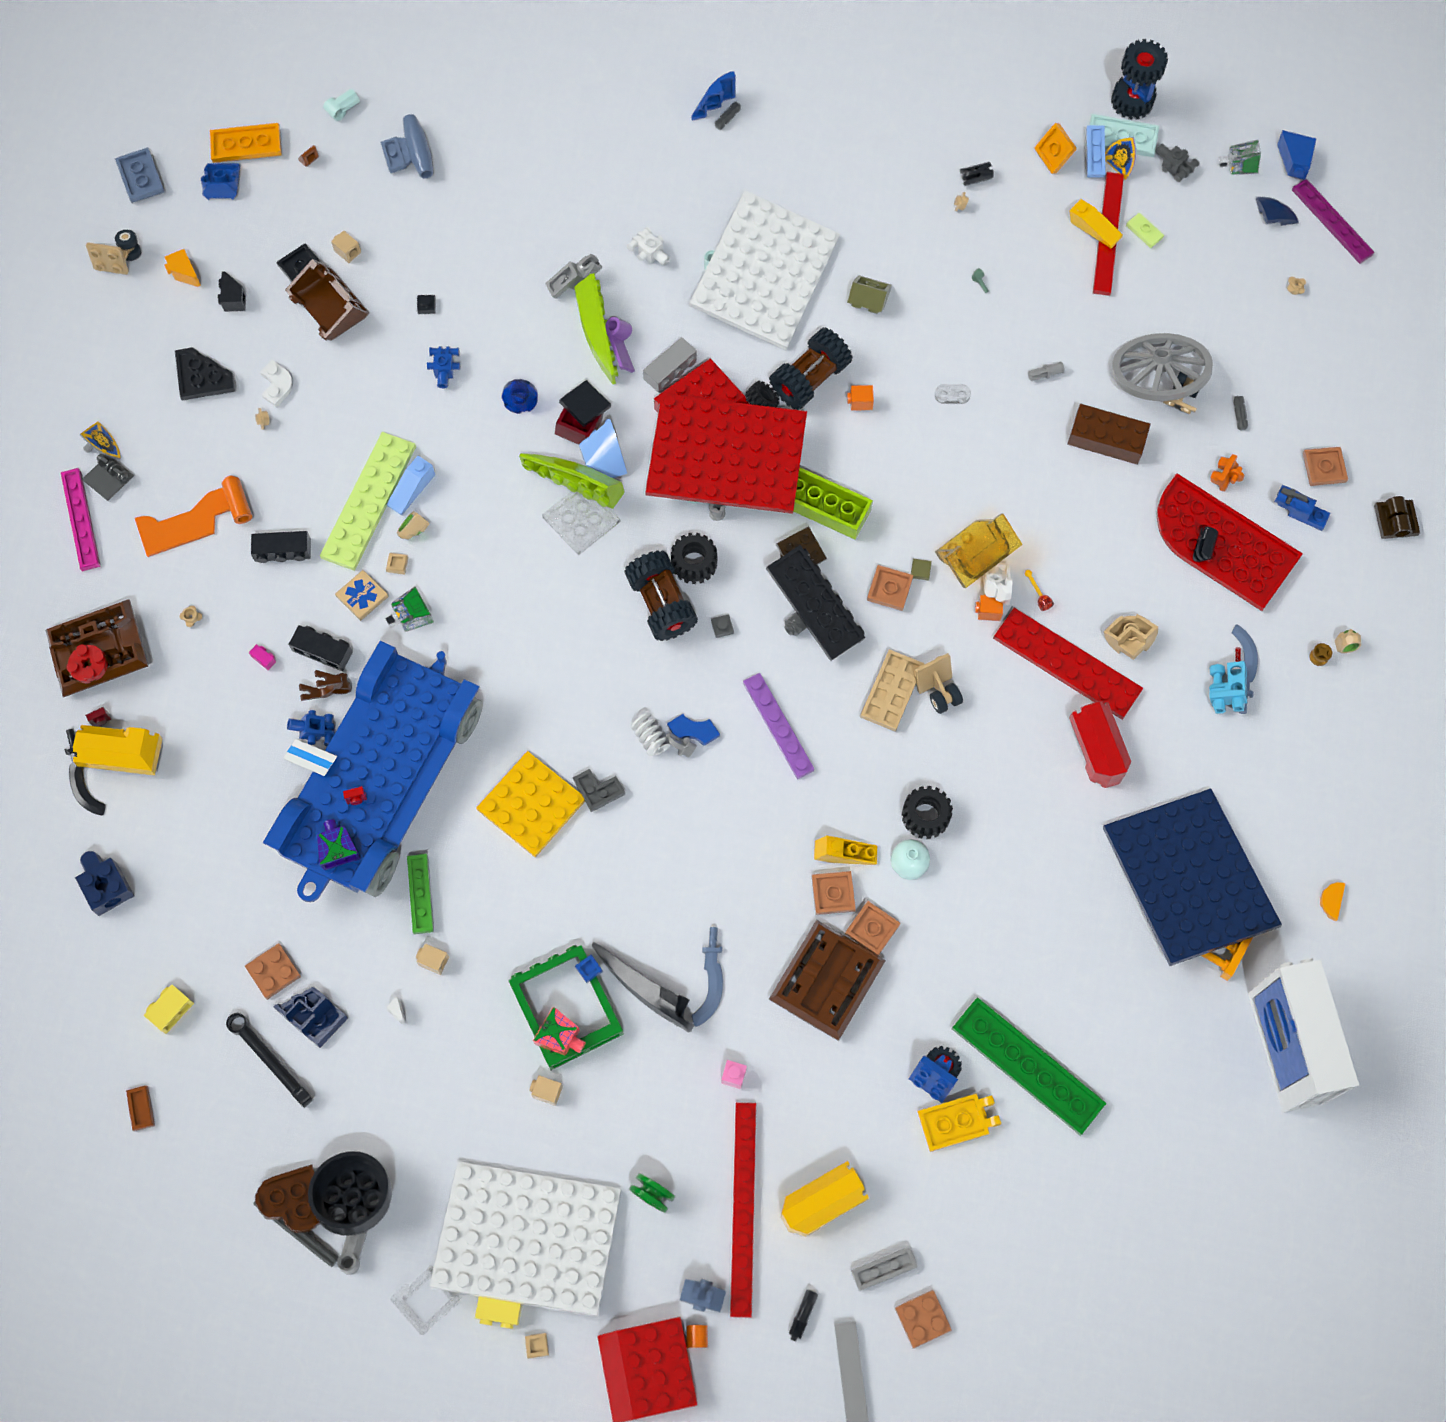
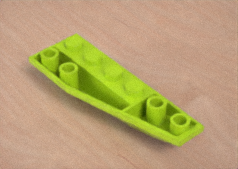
[574,273,618,385]
[519,453,625,509]

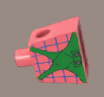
[533,1007,586,1055]

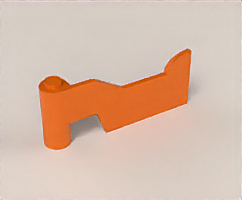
[135,476,252,557]

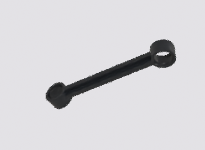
[226,1013,314,1108]

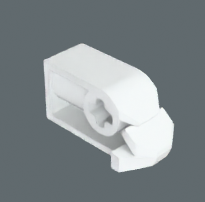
[983,562,1012,605]

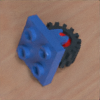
[909,1046,962,1103]

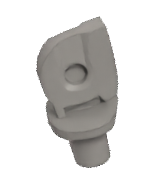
[667,732,697,758]

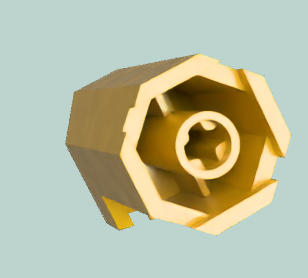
[73,725,162,775]
[781,1161,869,1237]

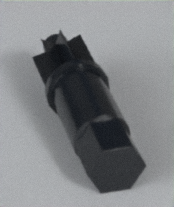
[789,1290,818,1342]

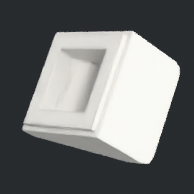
[386,997,406,1024]

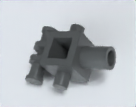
[1156,143,1200,182]

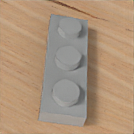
[851,1247,918,1291]

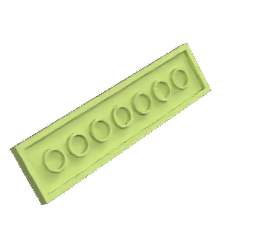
[320,432,416,571]

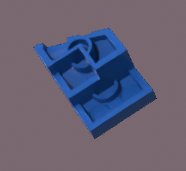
[691,71,736,121]

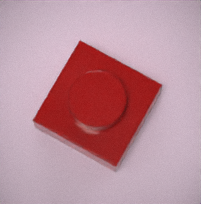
[343,786,367,805]

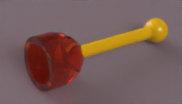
[1025,570,1054,611]

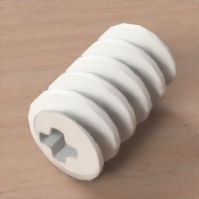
[631,713,670,756]

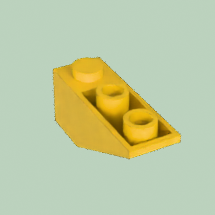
[814,836,877,865]

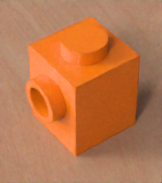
[847,385,874,411]
[975,594,1003,621]

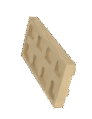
[860,649,924,732]

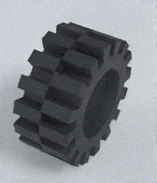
[745,381,780,407]

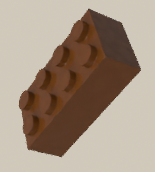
[1067,403,1151,465]

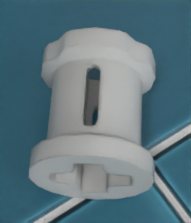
[709,504,726,521]

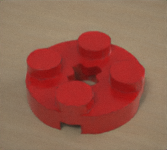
[66,644,108,684]

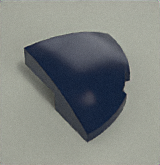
[1255,197,1299,226]

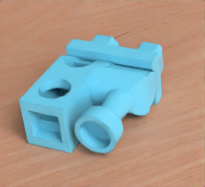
[1209,661,1248,714]

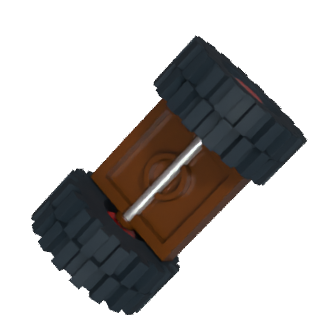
[769,327,853,410]
[624,550,698,641]

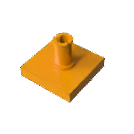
[1034,123,1077,174]

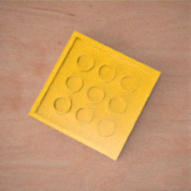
[476,751,585,858]

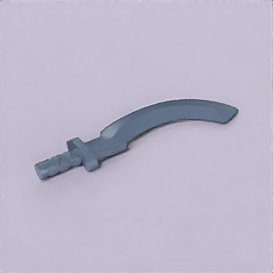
[1232,624,1258,714]
[691,927,723,1027]

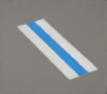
[283,739,337,776]

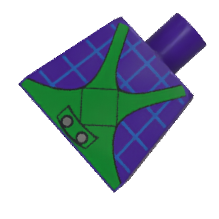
[317,819,361,870]

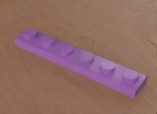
[743,673,814,780]

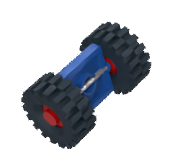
[1111,39,1168,120]

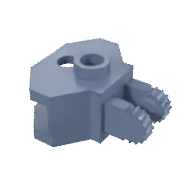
[680,1279,726,1313]

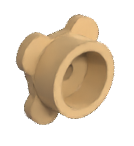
[954,192,969,212]
[1287,276,1306,295]
[255,408,269,430]
[179,606,202,627]

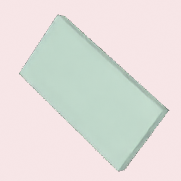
[1089,114,1159,158]

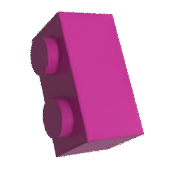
[248,644,276,670]

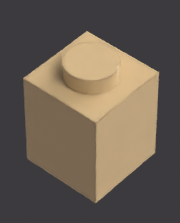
[331,230,361,263]
[416,944,449,975]
[530,1075,563,1106]

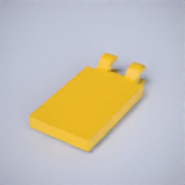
[917,1093,1001,1152]

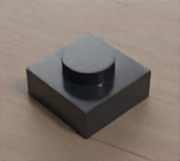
[417,295,436,314]

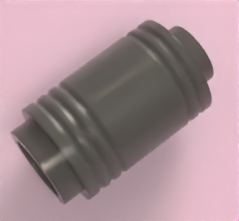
[784,613,807,636]

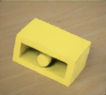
[143,985,194,1034]
[475,1296,523,1329]

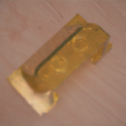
[935,513,1023,588]

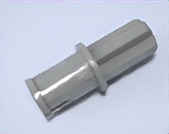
[1028,361,1065,381]

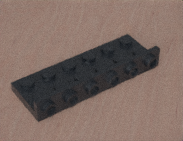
[766,545,865,661]

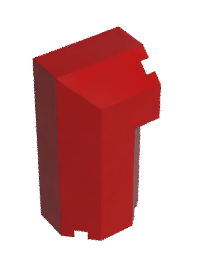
[1069,701,1132,788]

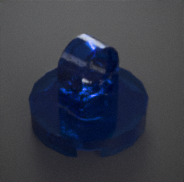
[502,379,538,414]

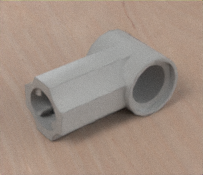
[337,1233,367,1275]

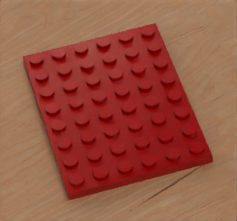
[645,394,807,514]

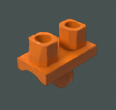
[1210,454,1245,492]

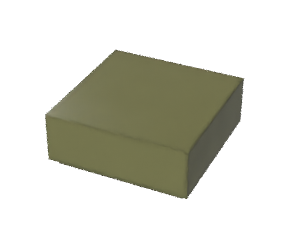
[911,559,932,581]

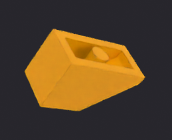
[164,249,201,287]

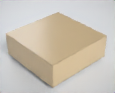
[386,553,409,575]
[525,1333,549,1359]

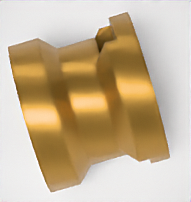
[1309,643,1333,666]

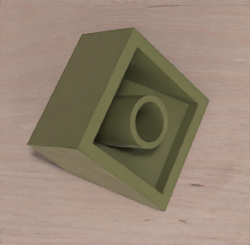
[847,275,892,313]

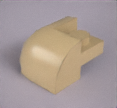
[1104,614,1158,660]

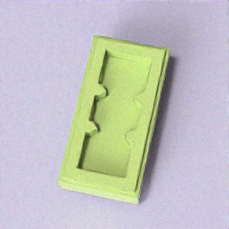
[1126,213,1164,248]

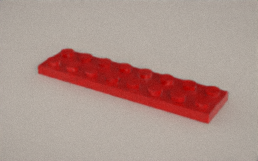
[993,608,1143,720]

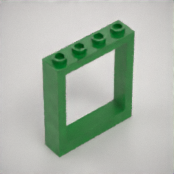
[508,945,624,1071]

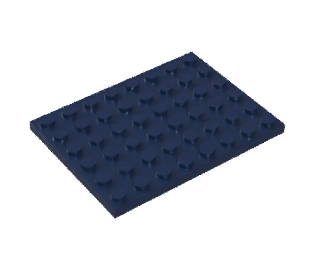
[1103,788,1282,966]

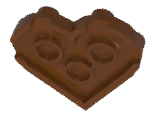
[255,1164,320,1233]

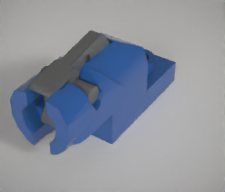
[1274,485,1331,531]

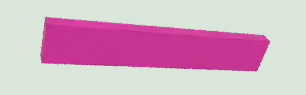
[60,468,100,571]

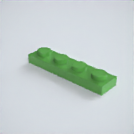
[407,854,434,934]

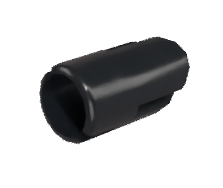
[960,162,994,186]
[1193,527,1219,562]

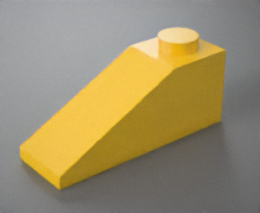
[1069,199,1123,248]

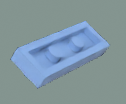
[1086,125,1105,178]

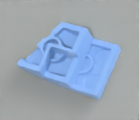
[579,418,627,478]

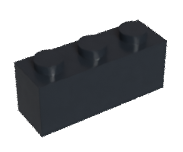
[251,531,311,563]
[288,625,353,672]

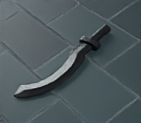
[64,729,105,816]

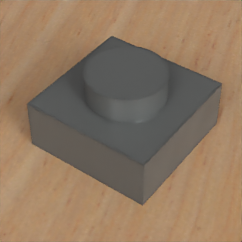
[711,614,734,638]

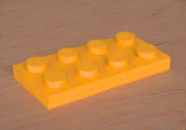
[210,123,282,163]

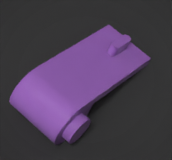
[605,317,635,373]

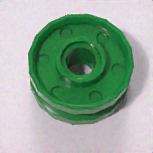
[629,1173,675,1213]

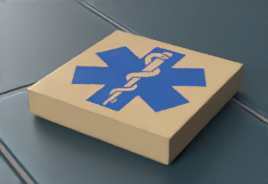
[335,570,389,621]

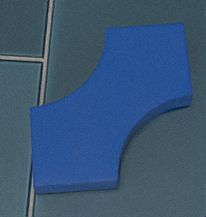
[667,714,720,746]

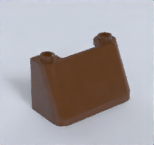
[285,259,369,341]

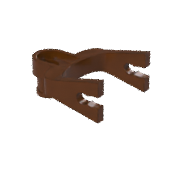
[299,670,351,701]

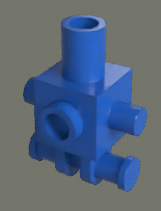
[427,346,460,389]
[287,710,335,746]

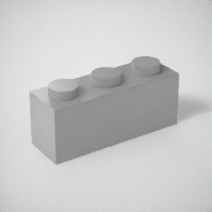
[643,337,697,393]

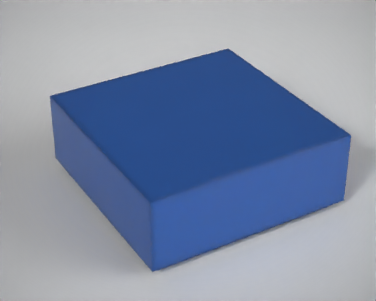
[575,955,603,983]

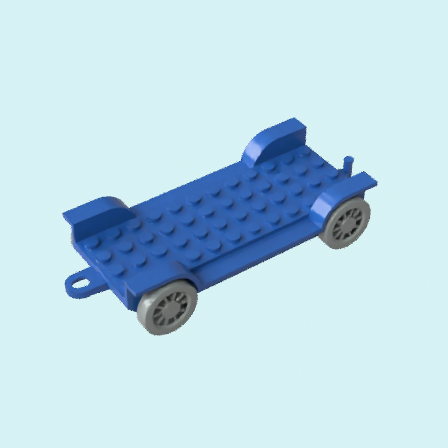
[263,641,482,902]

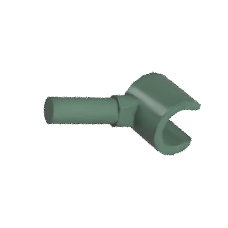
[972,268,989,293]

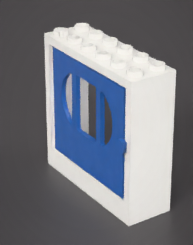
[1248,958,1359,1113]

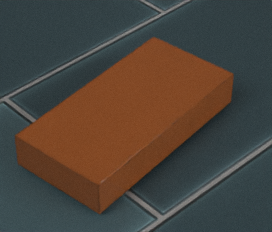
[126,1085,155,1131]

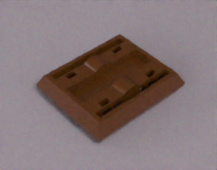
[45,599,148,697]
[769,920,886,1041]

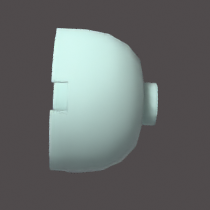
[890,839,930,880]

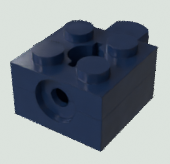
[75,851,134,916]

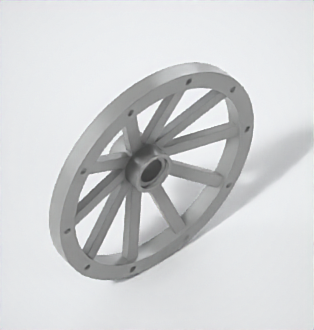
[1112,333,1213,401]

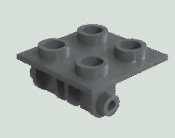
[82,454,134,501]

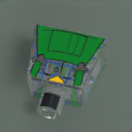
[1219,140,1261,175]
[385,586,434,632]

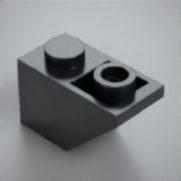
[218,271,246,312]

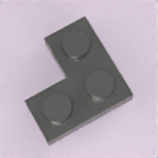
[573,769,625,812]

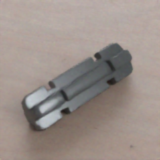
[715,101,741,130]
[1233,396,1248,430]

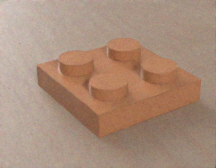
[1303,447,1348,486]
[867,565,914,611]
[812,871,856,915]
[845,901,901,956]
[245,943,301,1000]
[894,1290,952,1348]

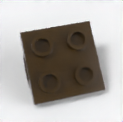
[1374,496,1420,539]
[776,526,827,565]

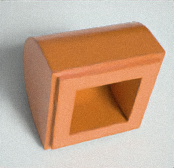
[686,1325,708,1348]

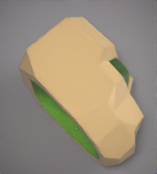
[397,511,429,540]
[1335,629,1361,653]

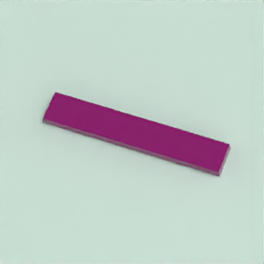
[1292,178,1375,264]

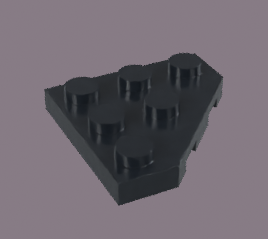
[175,347,236,401]

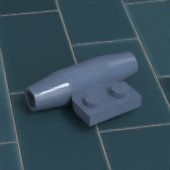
[380,114,433,179]

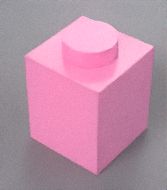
[721,1060,747,1089]

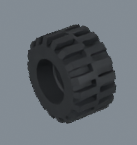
[671,533,718,584]
[902,786,953,839]

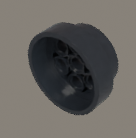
[308,1151,392,1236]

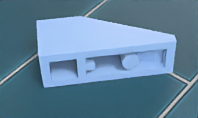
[387,456,435,516]

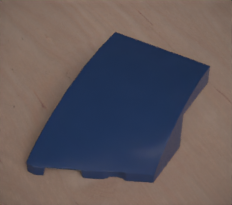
[273,986,348,1048]

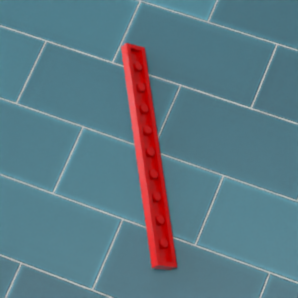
[730,1103,756,1318]

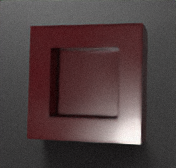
[85,707,112,727]

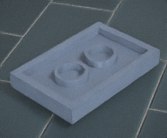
[115,147,165,203]

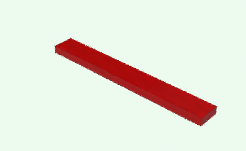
[1092,172,1124,296]

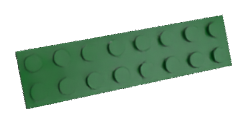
[952,997,1107,1136]

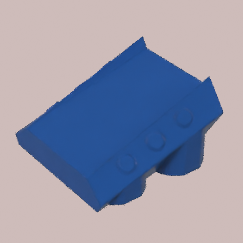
[201,163,240,200]

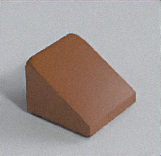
[298,145,319,167]

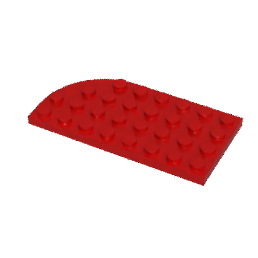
[1157,473,1303,611]

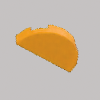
[1320,882,1346,921]

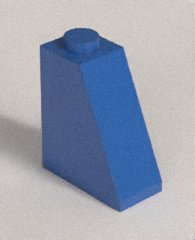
[1277,130,1316,180]

